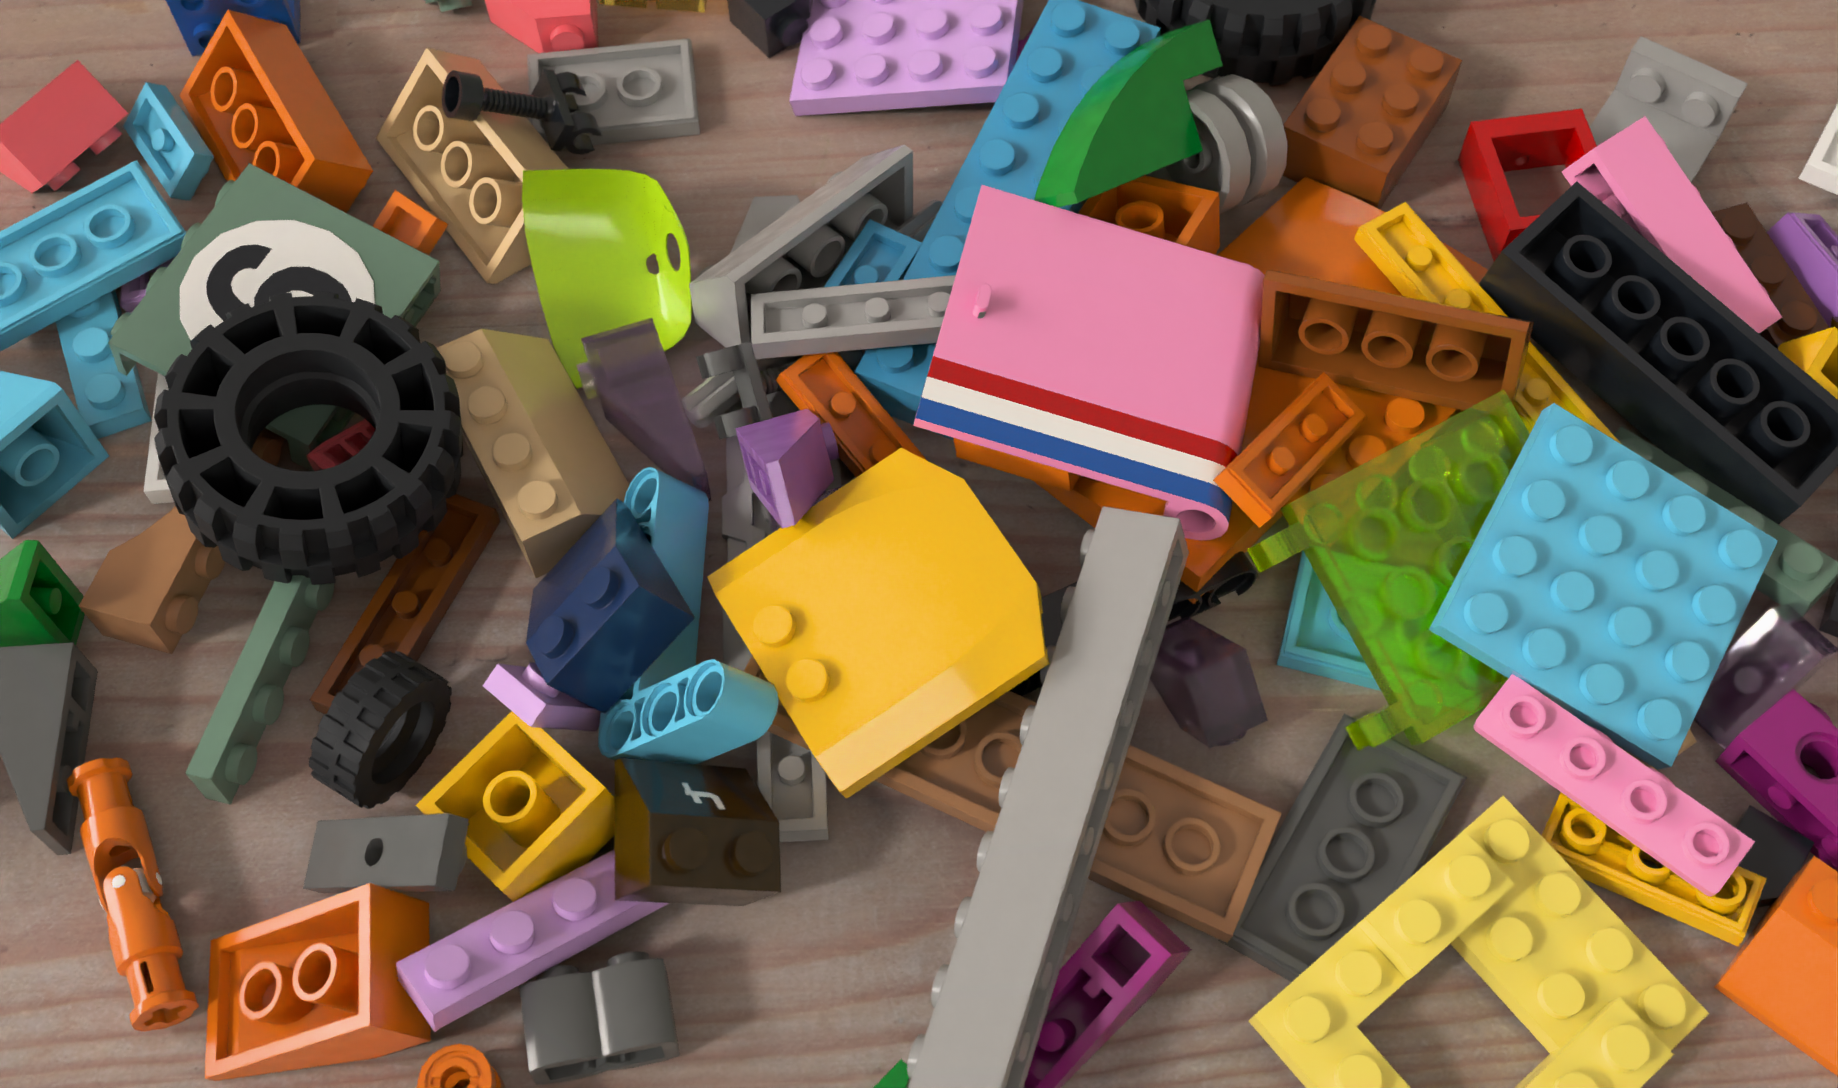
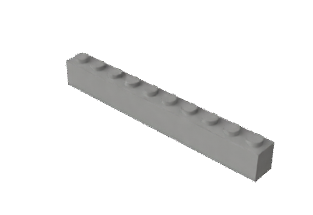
[907,506,1189,1088]

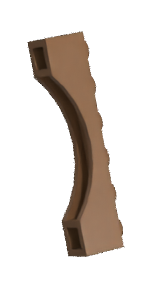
[79,428,285,654]

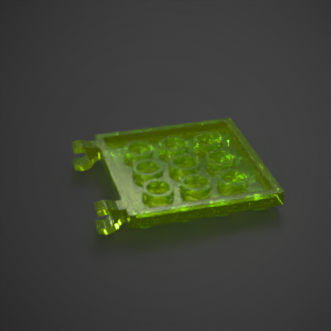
[1247,390,1530,751]

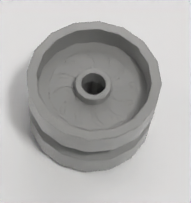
[1147,74,1288,215]

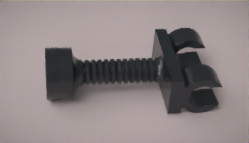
[442,69,602,155]

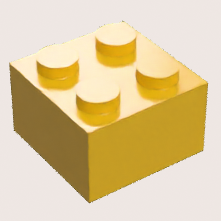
[416,711,615,902]

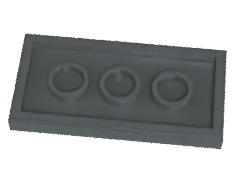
[1218,713,1467,982]

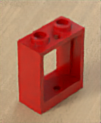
[1458,109,1597,261]

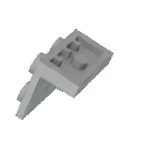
[1590,36,1748,183]

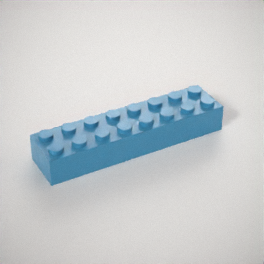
[855,0,1160,441]

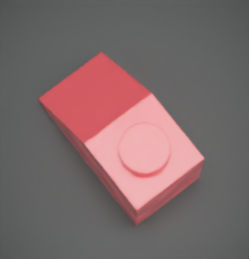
[485,0,598,53]

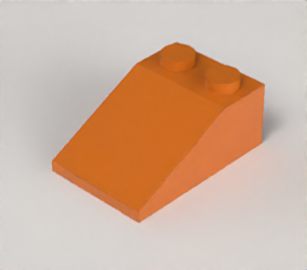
[205,883,431,1081]

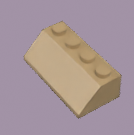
[376,48,568,284]
[437,328,629,578]

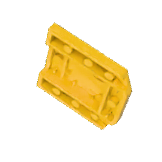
[707,448,1049,799]

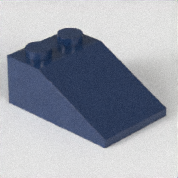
[526,498,695,713]

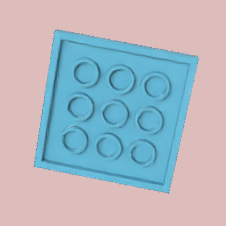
[1429,403,1778,770]

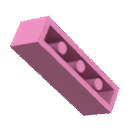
[1562,116,1782,333]

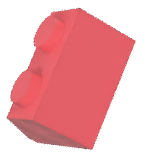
[0,60,129,193]

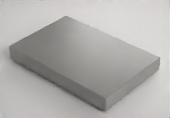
[527,38,700,148]

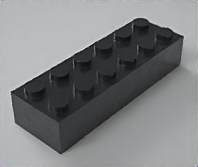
[1479,181,1838,524]

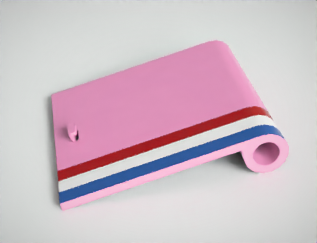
[913,185,1265,541]

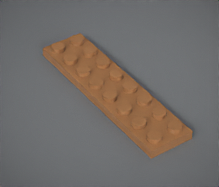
[744,656,1282,943]

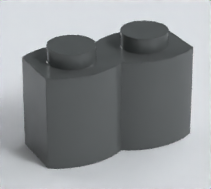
[519,951,680,1085]

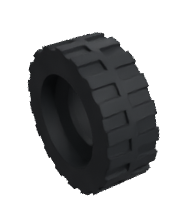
[309,651,452,809]

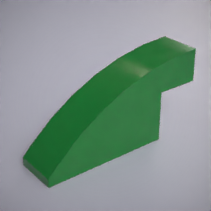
[1034,19,1223,207]

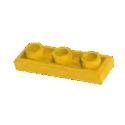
[1541,792,1767,947]

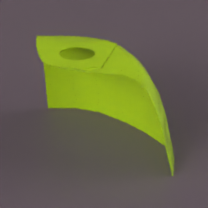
[522,169,692,389]

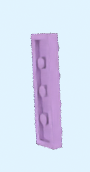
[396,849,669,1032]

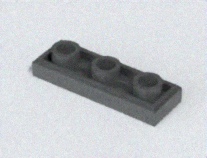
[303,813,469,893]

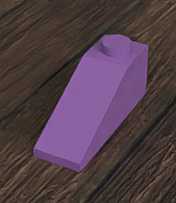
[735,408,839,529]

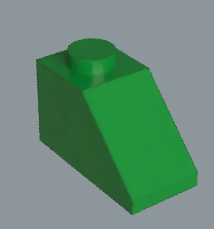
[0,540,85,647]

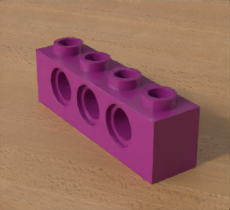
[1716,689,1838,872]

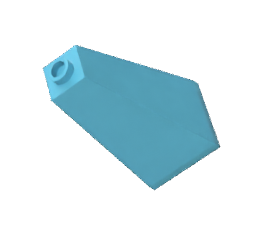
[0,371,109,539]

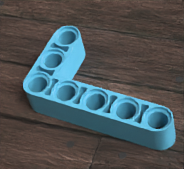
[598,467,779,764]

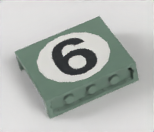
[108,163,441,471]

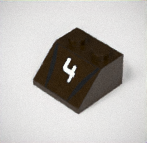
[615,758,781,906]

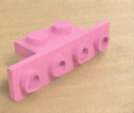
[1474,674,1755,897]

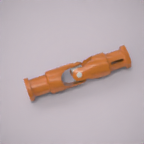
[66,757,199,1031]

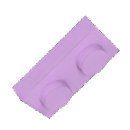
[483,662,601,731]

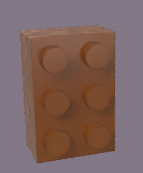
[1282,16,1462,209]

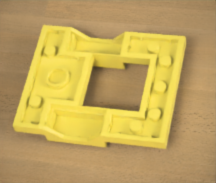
[1248,796,1709,1088]

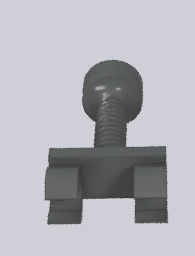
[696,341,863,440]

